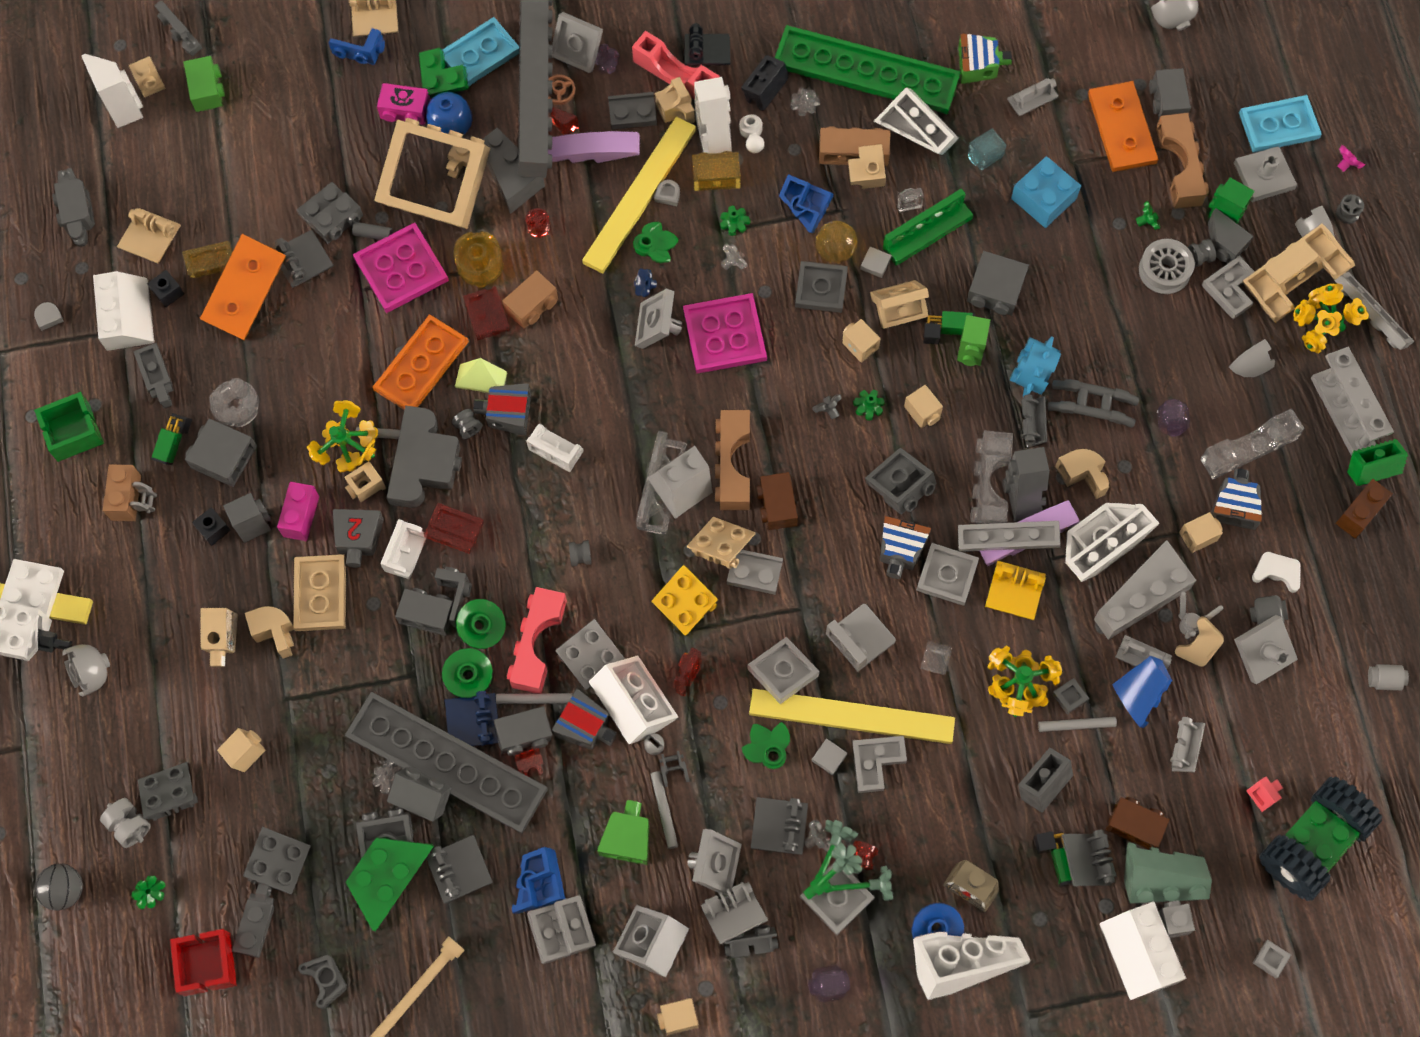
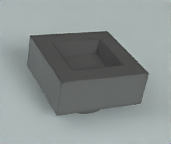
[1052,678,1089,715]

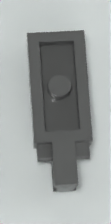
[154,1,202,56]
[133,343,173,408]
[232,883,275,958]

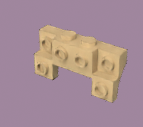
[1243,224,1355,323]

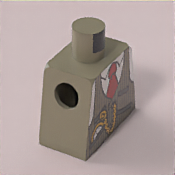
[943,860,999,913]

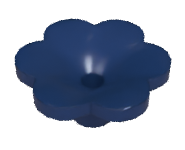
[634,268,657,297]

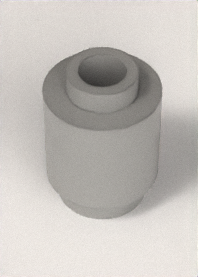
[1368,664,1409,691]

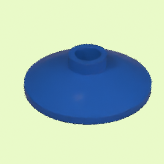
[912,903,964,939]

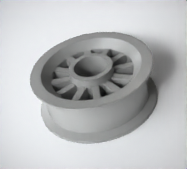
[1139,239,1195,294]

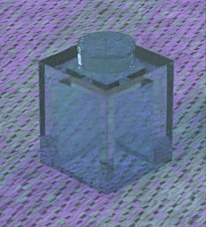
[968,129,1006,170]

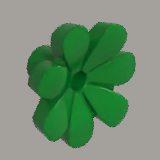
[1136,201,1160,230]
[720,206,750,236]
[853,390,885,421]
[132,875,165,909]

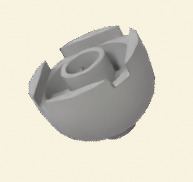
[1151,0,1198,31]
[62,644,110,697]

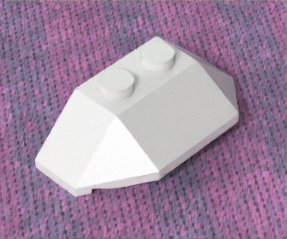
[1065,503,1159,582]

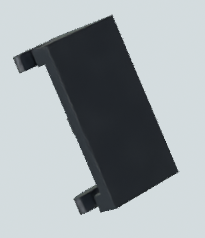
[741,55,789,111]

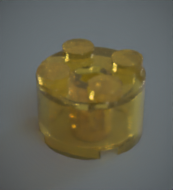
[454,231,504,288]

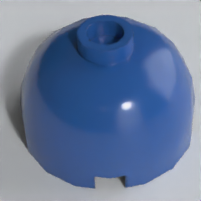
[426,92,472,134]

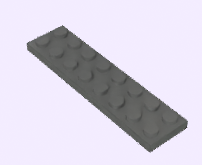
[345,692,548,834]

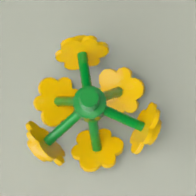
[307,400,378,472]

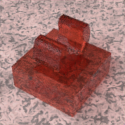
[514,748,543,777]

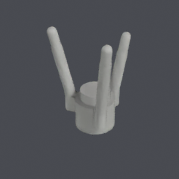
[1178,591,1223,639]

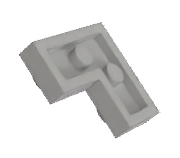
[1202,256,1254,319]
[852,736,907,793]

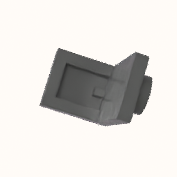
[435,567,472,627]

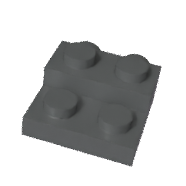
[297,182,363,244]
[865,448,937,515]
[356,807,414,858]

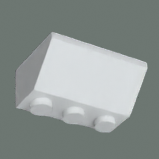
[81,54,143,128]
[93,271,154,351]
[589,656,678,744]
[1099,902,1186,1000]

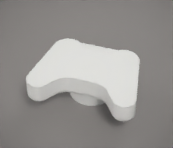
[1252,552,1300,593]

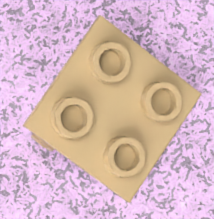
[349,0,398,37]
[117,208,181,264]
[687,517,755,569]

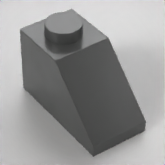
[1208,208,1253,264]

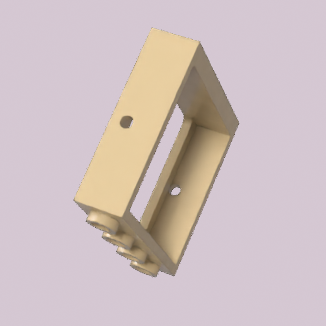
[374,118,491,229]

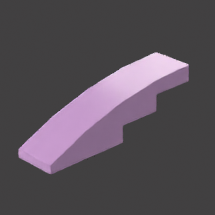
[548,131,640,163]
[980,500,1080,566]

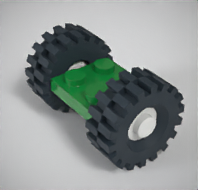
[1259,776,1382,901]

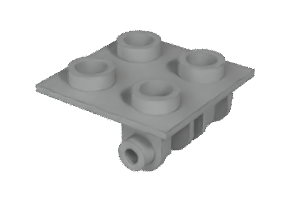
[555,619,624,690]
[701,882,768,944]

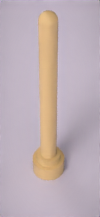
[370,937,464,1037]

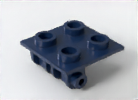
[445,691,498,746]

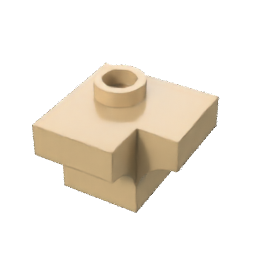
[655,77,695,123]
[848,144,886,189]

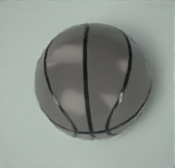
[34,863,83,911]

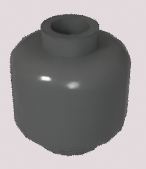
[1250,595,1288,625]

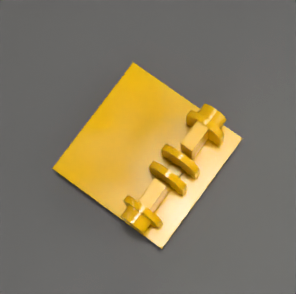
[985,561,1046,620]
[652,565,719,636]

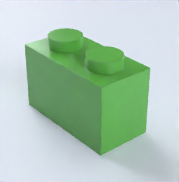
[183,56,225,112]
[957,315,991,366]

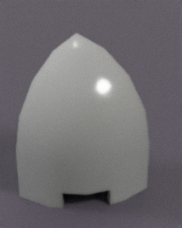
[1295,206,1334,237]
[1229,339,1275,377]

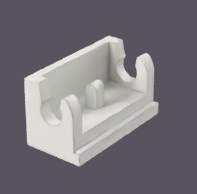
[526,424,584,472]
[380,519,427,580]

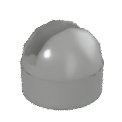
[644,733,665,755]

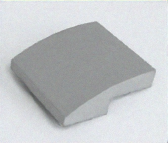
[527,895,596,964]

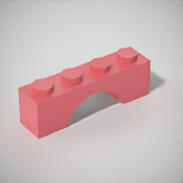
[632,31,720,100]
[507,587,567,693]

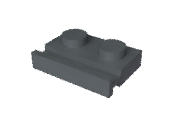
[608,92,657,130]

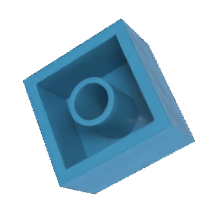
[1011,156,1081,228]

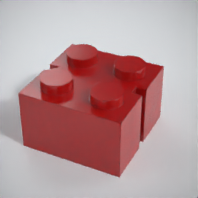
[170,929,237,996]

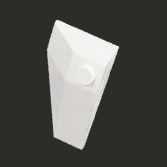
[913,932,1031,1000]

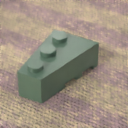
[1124,843,1212,903]

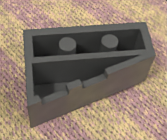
[482,128,545,214]

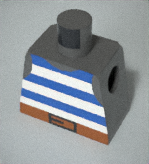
[1211,468,1262,530]
[880,516,931,579]

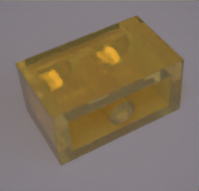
[692,151,740,191]
[182,241,233,279]

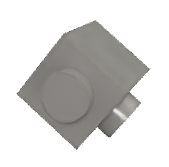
[1158,901,1195,938]

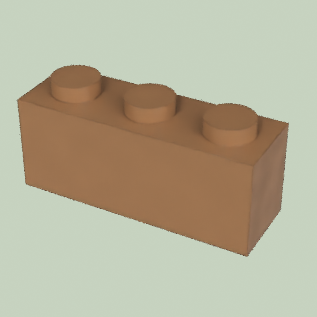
[819,127,890,166]

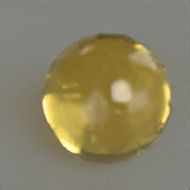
[816,221,858,263]

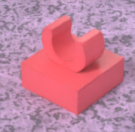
[1246,777,1283,812]

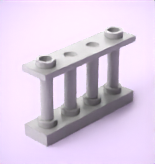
[1311,347,1394,456]

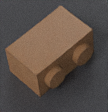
[502,270,558,329]
[103,465,141,521]

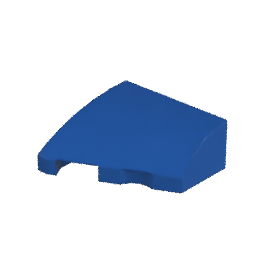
[779,174,834,234]
[1112,656,1172,728]
[512,847,565,914]

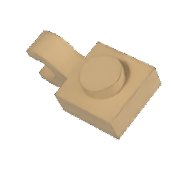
[446,146,470,178]

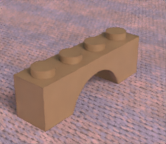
[1156,113,1209,209]
[715,410,750,510]

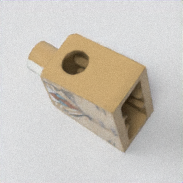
[201,608,238,667]

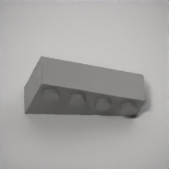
[1094,540,1196,640]

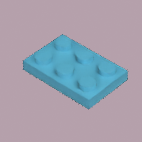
[443,17,519,86]
[1239,95,1322,153]

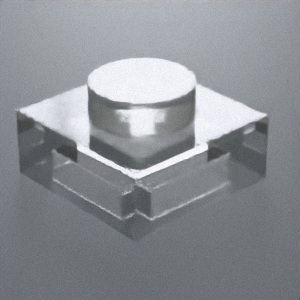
[897,188,924,212]

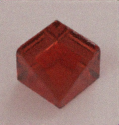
[550,107,579,135]

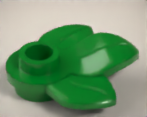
[633,222,679,263]
[741,722,790,769]

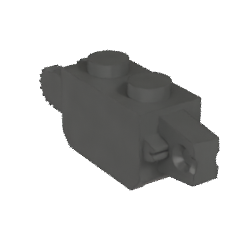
[52,168,95,247]

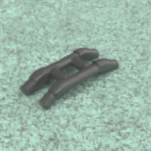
[1048,379,1139,428]

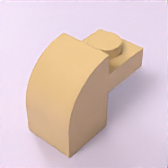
[1055,449,1109,499]
[245,607,294,659]

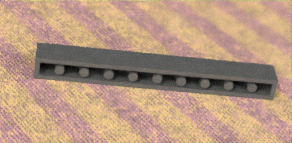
[518,0,553,178]

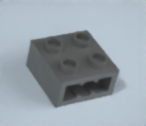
[967,251,1029,316]
[185,418,257,487]

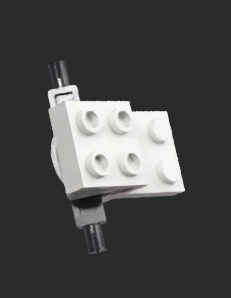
[0,559,72,661]

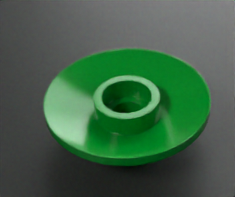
[456,599,506,649]
[442,648,493,698]

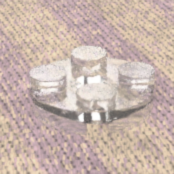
[209,378,260,427]

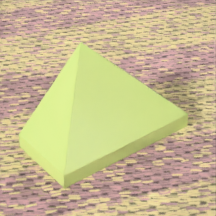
[455,358,507,393]

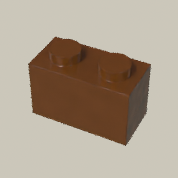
[756,472,798,531]
[1335,479,1393,539]
[1105,797,1170,850]

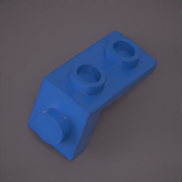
[329,28,385,65]

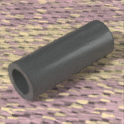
[352,222,393,240]

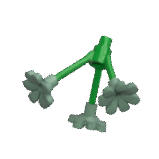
[803,820,893,901]

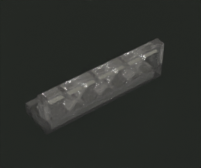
[636,431,687,535]

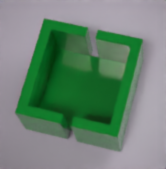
[34,392,104,462]

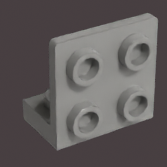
[826,604,896,672]

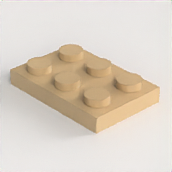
[293,554,346,631]

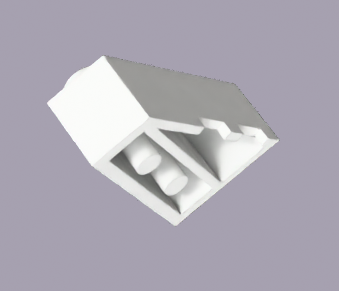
[694,77,732,158]
[874,87,959,155]

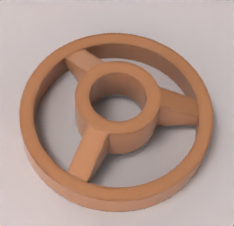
[548,75,575,105]

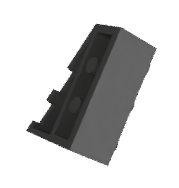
[1002,447,1049,523]

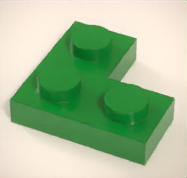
[419,48,468,98]

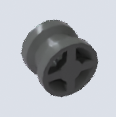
[1336,194,1364,224]
[1188,239,1216,267]
[452,409,482,439]
[569,540,591,567]

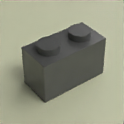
[1149,68,1191,121]
[223,493,271,543]
[395,588,453,636]
[494,706,552,756]
[1018,748,1073,813]
[387,767,452,822]

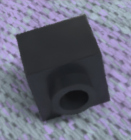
[147,270,184,308]
[192,507,231,546]

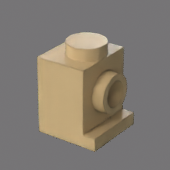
[129,56,165,97]
[344,462,386,502]

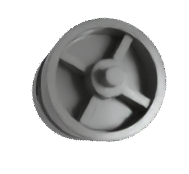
[100,798,151,848]

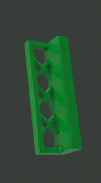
[883,188,973,266]

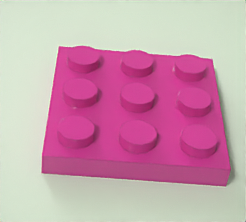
[353,223,449,313]
[683,293,767,374]

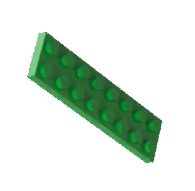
[775,25,961,114]

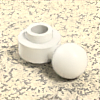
[739,115,764,153]

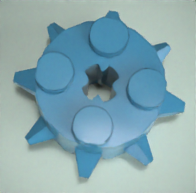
[1010,336,1061,396]

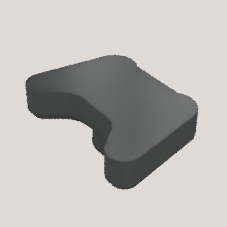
[299,955,347,1009]

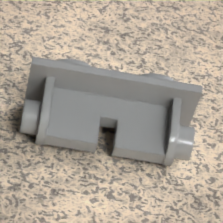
[1007,78,1058,116]
[1115,635,1172,669]
[1170,717,1205,772]

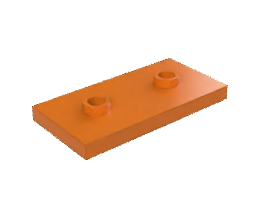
[1088,81,1158,172]
[200,234,286,341]
[372,314,469,410]

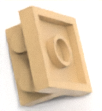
[870,280,929,329]

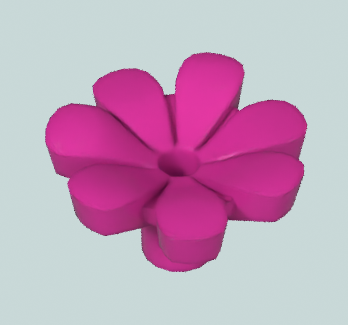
[1337,145,1365,172]

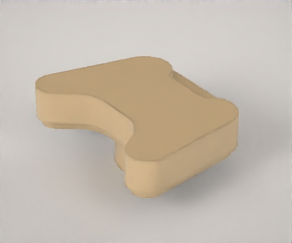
[1175,617,1224,666]

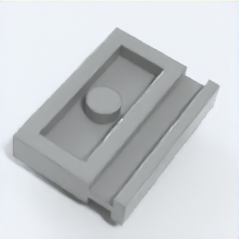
[727,550,783,595]

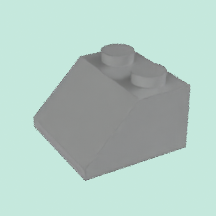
[648,446,713,518]
[613,905,689,977]

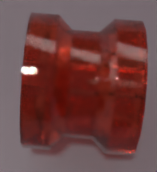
[525,208,550,238]
[853,841,879,870]

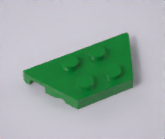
[346,837,434,932]

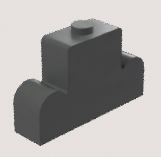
[387,405,462,508]

